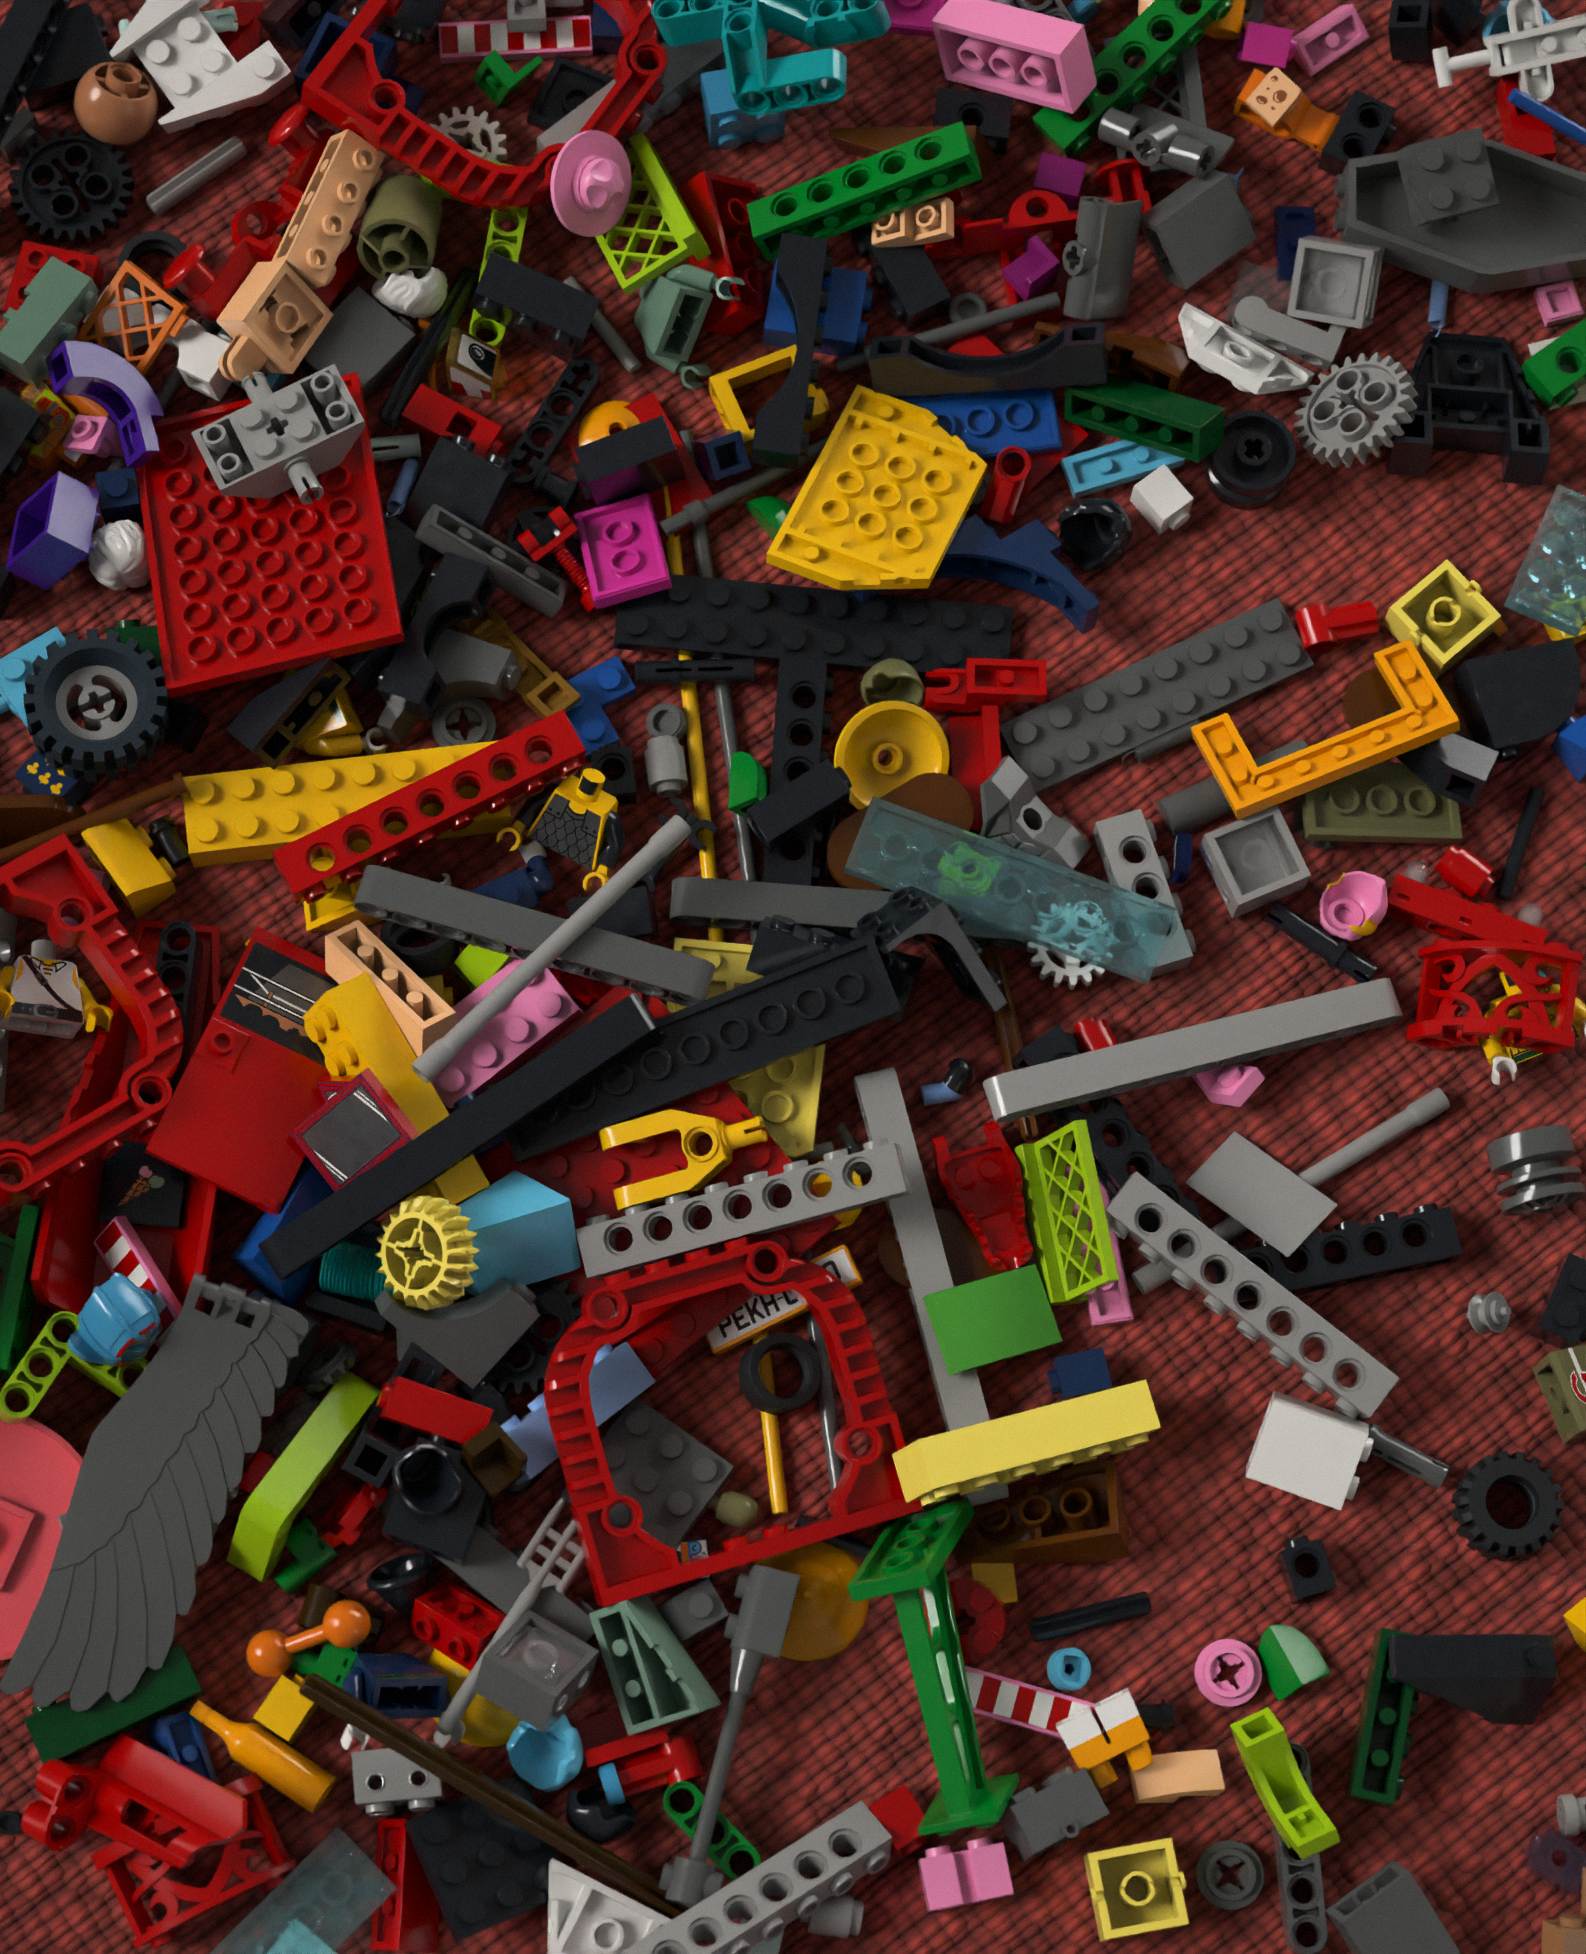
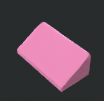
[1292,4,1370,77]

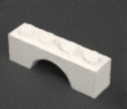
[83,285,232,401]

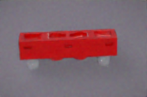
[1385,860,1548,966]

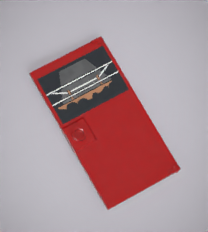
[145,926,339,1215]

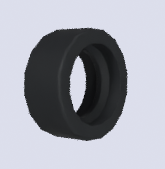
[118,231,186,308]
[380,921,460,978]
[738,1332,822,1415]

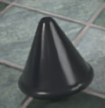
[366,1553,434,1624]

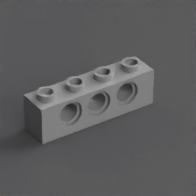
[1092,809,1196,980]

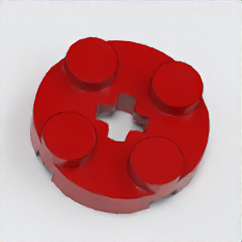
[317,1478,388,1548]
[924,1578,1007,1664]

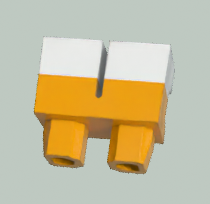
[1056,1687,1153,1789]

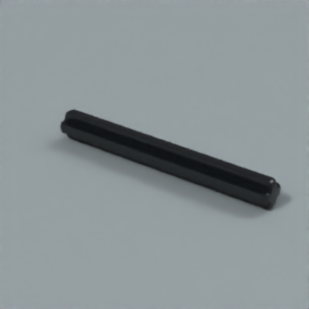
[378,266,480,428]

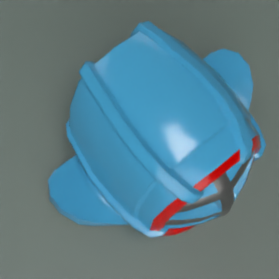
[67,1272,162,1368]

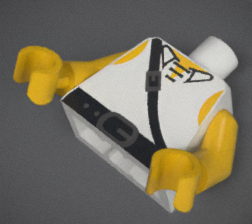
[0,940,114,1039]

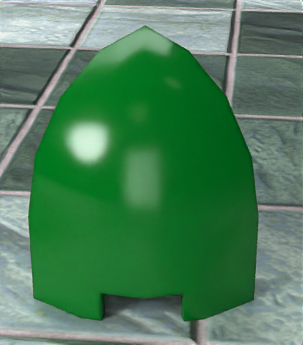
[744,496,792,541]
[728,751,769,819]
[1259,1624,1331,1702]

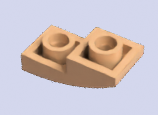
[872,197,954,247]
[1128,1749,1225,1803]

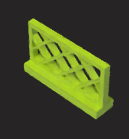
[595,130,711,296]
[1014,1120,1119,1306]

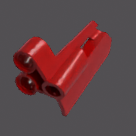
[21,1732,247,1869]

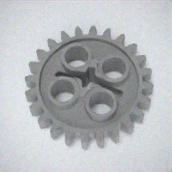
[1294,352,1418,468]

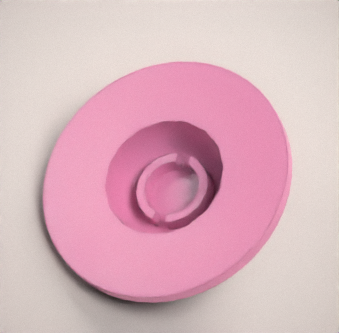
[550,130,632,237]

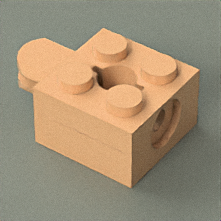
[216,261,334,382]

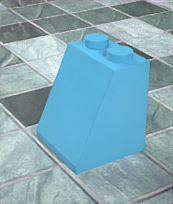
[459,1170,581,1296]

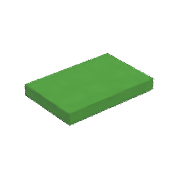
[923,1264,1063,1376]

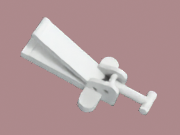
[1432,0,1586,102]

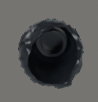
[1057,498,1132,572]

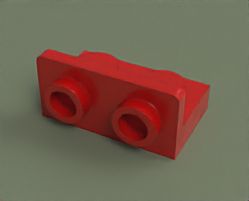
[410,1578,506,1671]

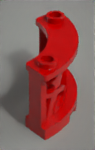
[1406,939,1583,1055]
[91,1773,298,1950]

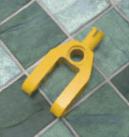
[598,1109,767,1211]

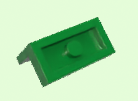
[473,50,543,108]

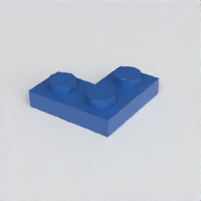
[566,655,636,761]

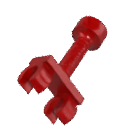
[517,505,596,613]

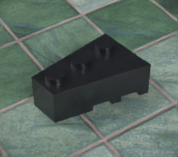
[470,252,601,364]

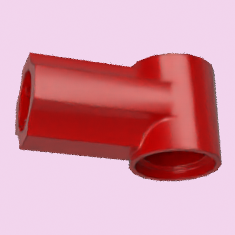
[979,445,1031,525]
[1295,601,1379,654]
[614,1734,704,1798]

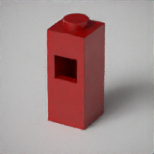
[1494,72,1556,161]
[401,383,506,455]
[377,1376,493,1446]

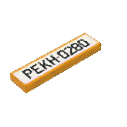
[706,1244,863,1356]

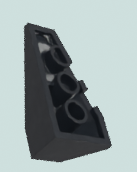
[1388,1634,1557,1725]

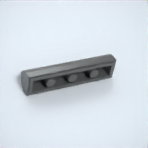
[415,503,568,618]
[1156,738,1308,839]

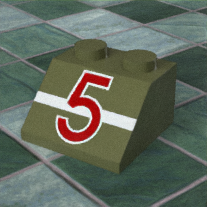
[1532,1344,1586,1445]

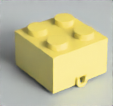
[1382,559,1501,680]
[1083,1837,1189,1942]

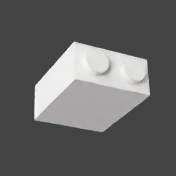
[1246,1391,1374,1511]

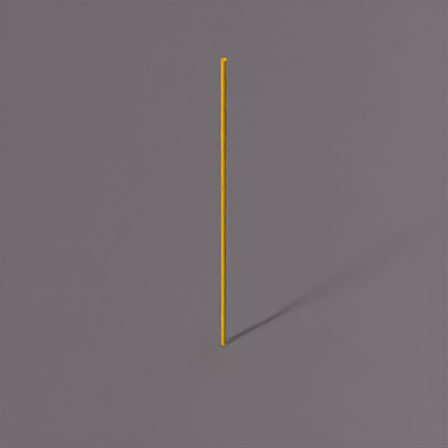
[664,486,789,1515]

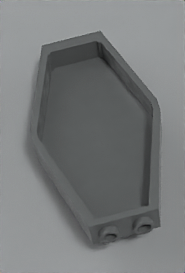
[1334,139,1586,294]

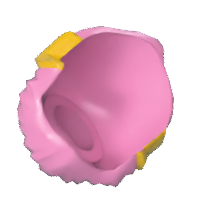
[1319,871,1388,941]

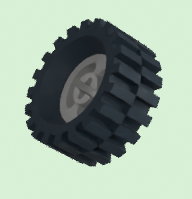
[23,629,169,783]

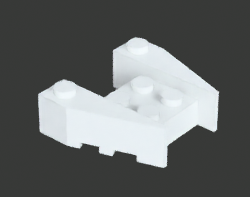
[109,0,295,134]

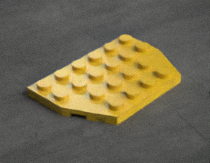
[766,384,988,590]

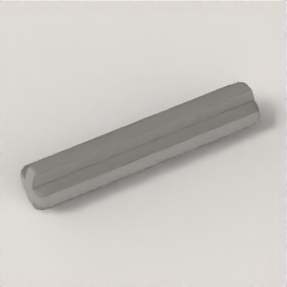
[146,136,247,215]

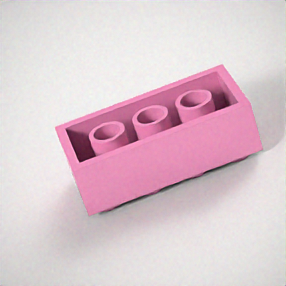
[931,0,1097,114]
[431,958,583,1112]

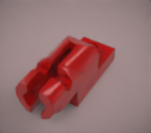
[923,658,1047,713]

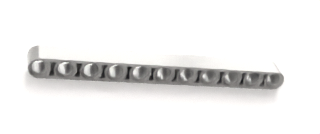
[983,978,1403,1123]
[854,1067,1009,1506]

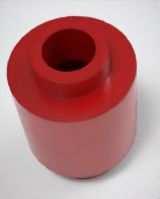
[1434,844,1496,900]
[1072,1016,1119,1054]

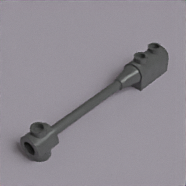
[659,1565,800,1908]

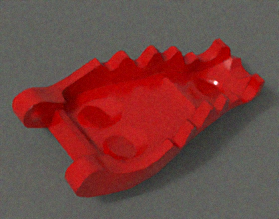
[931,1120,1033,1271]

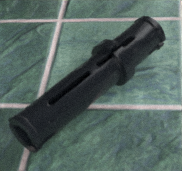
[635,656,755,688]
[1264,899,1379,984]

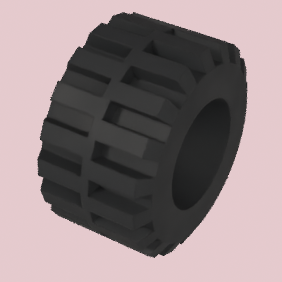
[1451,1451,1564,1562]

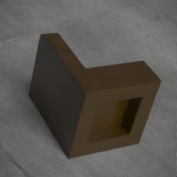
[460,1421,528,1497]

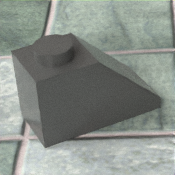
[657,1578,729,1646]

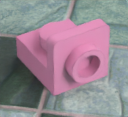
[63,414,124,458]
[1191,1064,1265,1107]

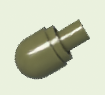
[707,1490,759,1528]

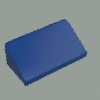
[146,1710,220,1785]

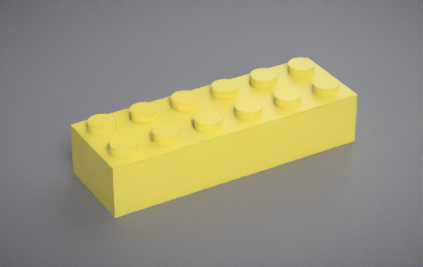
[892,1379,1161,1506]

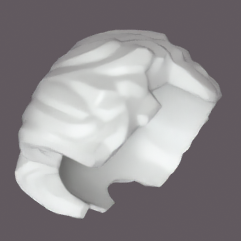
[371,267,448,318]
[88,519,151,591]

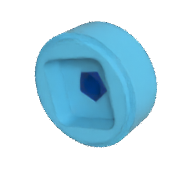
[1047,1648,1091,1691]

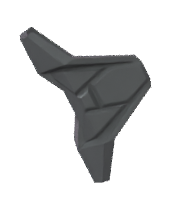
[976,755,1091,879]

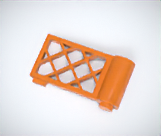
[43,260,190,426]

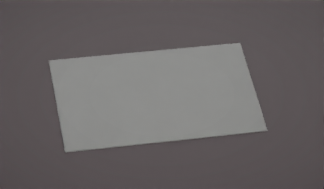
[1185,1131,1338,1257]

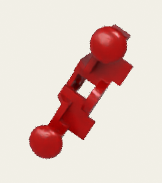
[162,102,361,322]
[913,158,1152,327]

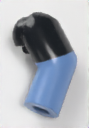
[920,1058,973,1106]

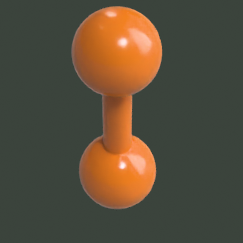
[246,1600,371,1678]

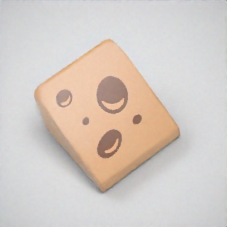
[1245,67,1302,128]

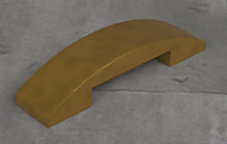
[453,604,582,719]

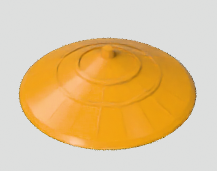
[754,1541,869,1661]

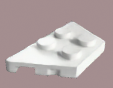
[1178,302,1315,395]
[547,1858,671,1954]

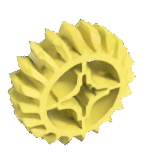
[374,1196,481,1310]

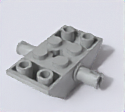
[191,364,366,505]

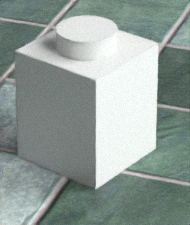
[1130,464,1194,535]

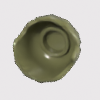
[860,658,925,706]

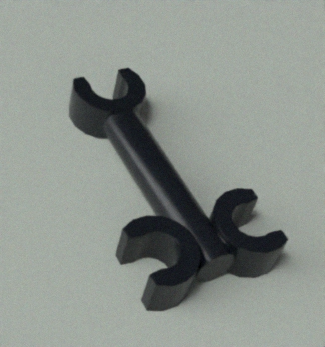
[631,797,719,898]

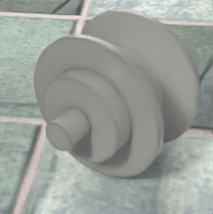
[1467,1292,1511,1335]

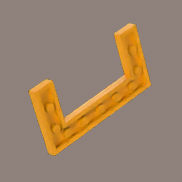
[1191,639,1460,820]

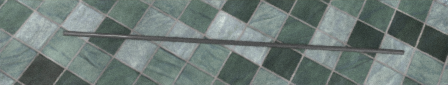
[678,430,844,1494]

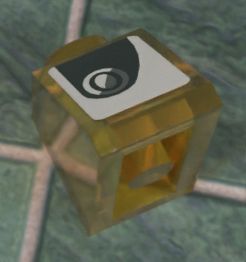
[445,327,508,401]

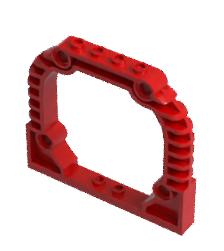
[301,0,668,211]
[0,833,183,1206]
[544,1236,924,1607]

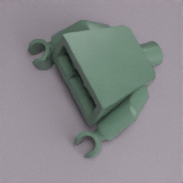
[634,264,745,389]

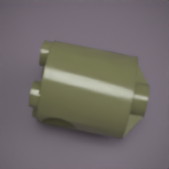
[357,171,443,282]

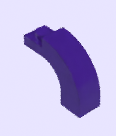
[45,340,164,468]

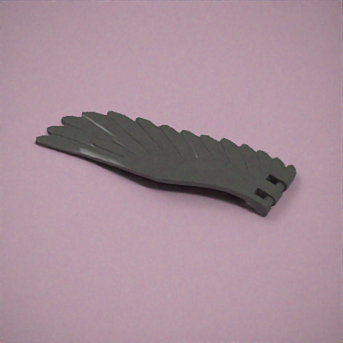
[0,1272,309,1712]

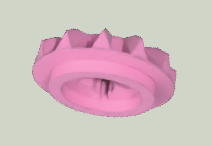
[1194,1639,1262,1708]

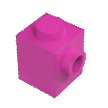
[1234,21,1296,68]

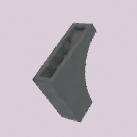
[377,628,521,745]
[374,1276,540,1389]

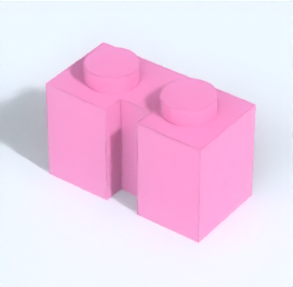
[918,1837,1014,1913]

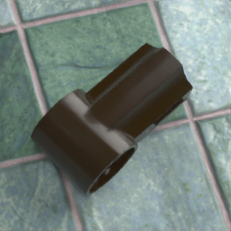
[296,1584,387,1647]

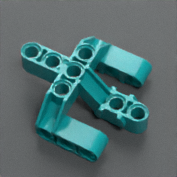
[651,0,891,116]

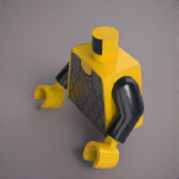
[497,768,626,892]

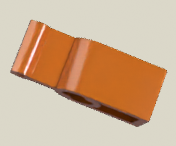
[1233,68,1340,153]

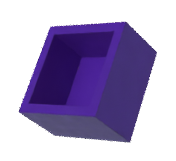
[5,471,100,590]

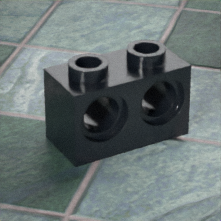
[1317,89,1398,177]

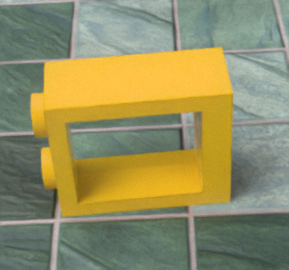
[709,344,830,456]

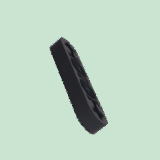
[507,357,600,490]

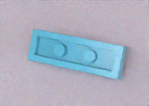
[1060,439,1185,499]

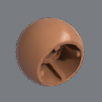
[74,62,158,145]

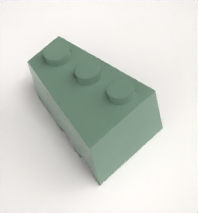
[0,256,99,389]
[589,1594,722,1736]

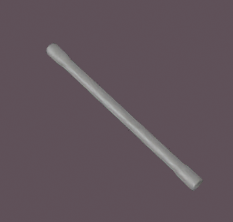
[411,815,692,1083]
[1131,1087,1450,1295]

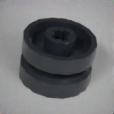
[1204,410,1297,511]

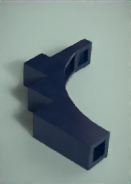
[850,514,1100,634]

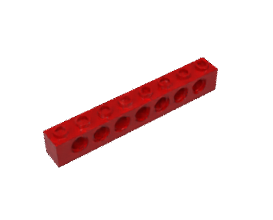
[273,709,586,905]

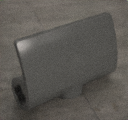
[1098,103,1234,179]
[1063,196,1143,319]

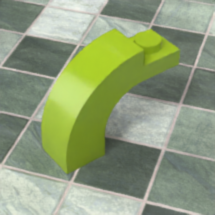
[1230,1707,1341,1860]

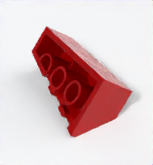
[677,170,765,336]

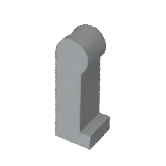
[1232,296,1347,371]

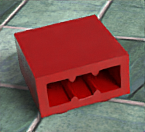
[3,240,104,336]

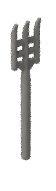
[436,1497,585,1735]

